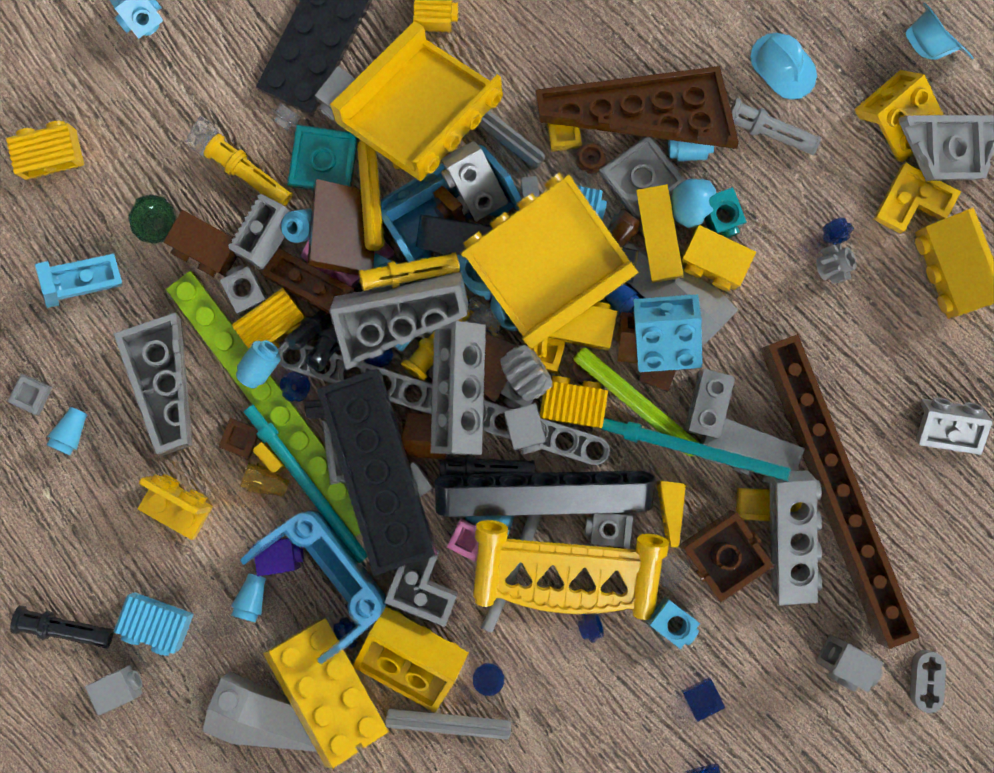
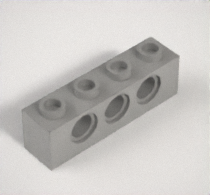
[431,321,486,455]
[769,470,822,606]

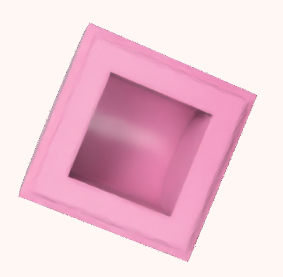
[447,519,478,562]

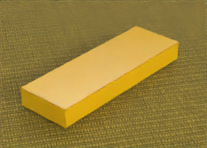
[636,184,684,283]

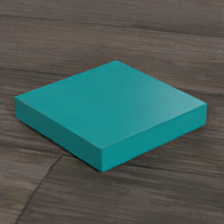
[287,124,359,191]

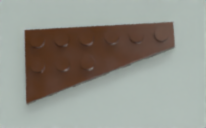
[535,66,739,149]

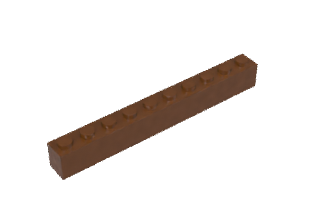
[760,334,920,649]

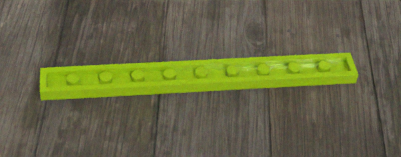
[166,270,361,537]

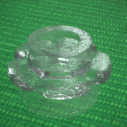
[271,103,301,131]

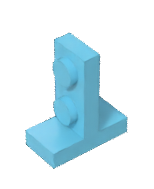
[35,254,122,308]

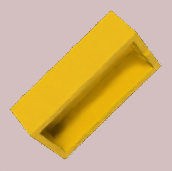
[263,618,389,769]

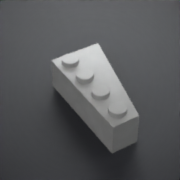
[330,272,468,370]

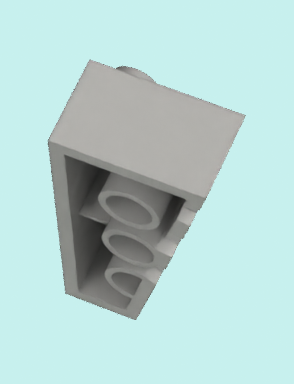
[114,312,193,456]

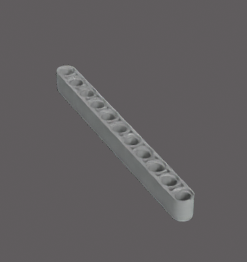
[278,342,610,465]

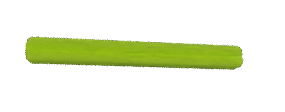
[574,348,700,457]

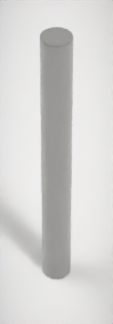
[481,515,542,632]

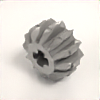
[501,344,552,401]

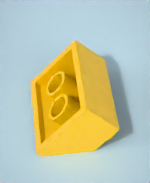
[915,207,994,319]
[353,606,469,713]

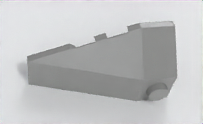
[624,242,738,346]
[203,671,316,751]

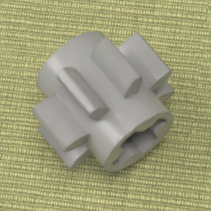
[816,244,856,284]

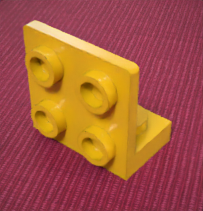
[854,70,943,162]
[137,474,213,540]

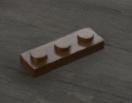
[261,248,355,314]

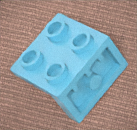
[634,294,702,372]

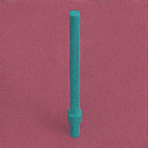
[244,404,368,563]
[601,418,791,481]

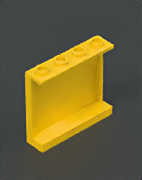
[330,21,503,182]
[461,172,638,349]

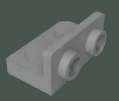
[684,369,735,438]
[916,397,993,455]

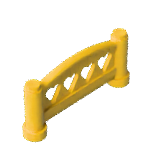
[473,520,669,620]

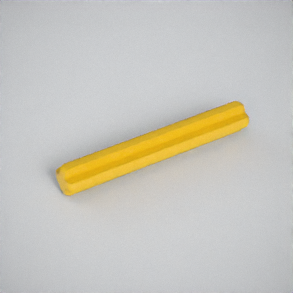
[357,140,384,251]

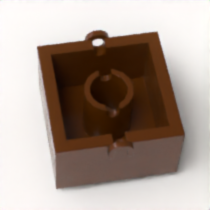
[679,510,774,603]

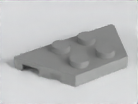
[899,115,994,181]

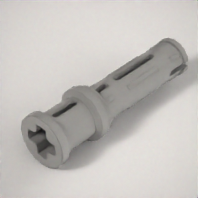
[731,98,821,155]

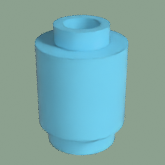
[668,140,714,162]
[281,208,312,243]
[236,340,281,388]

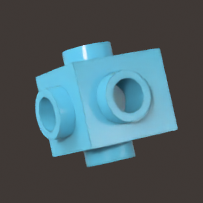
[110,0,164,39]

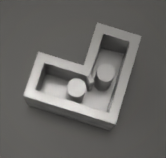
[384,549,458,627]

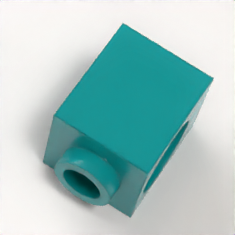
[704,187,747,239]

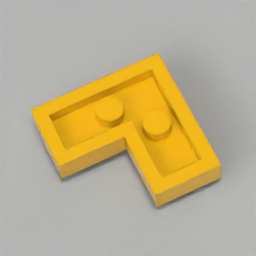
[873,162,961,234]

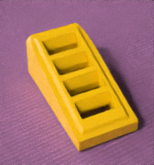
[657,480,686,548]

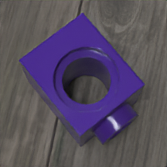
[253,538,304,577]

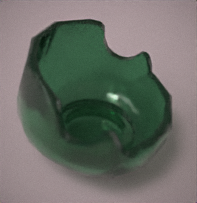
[128,194,177,245]

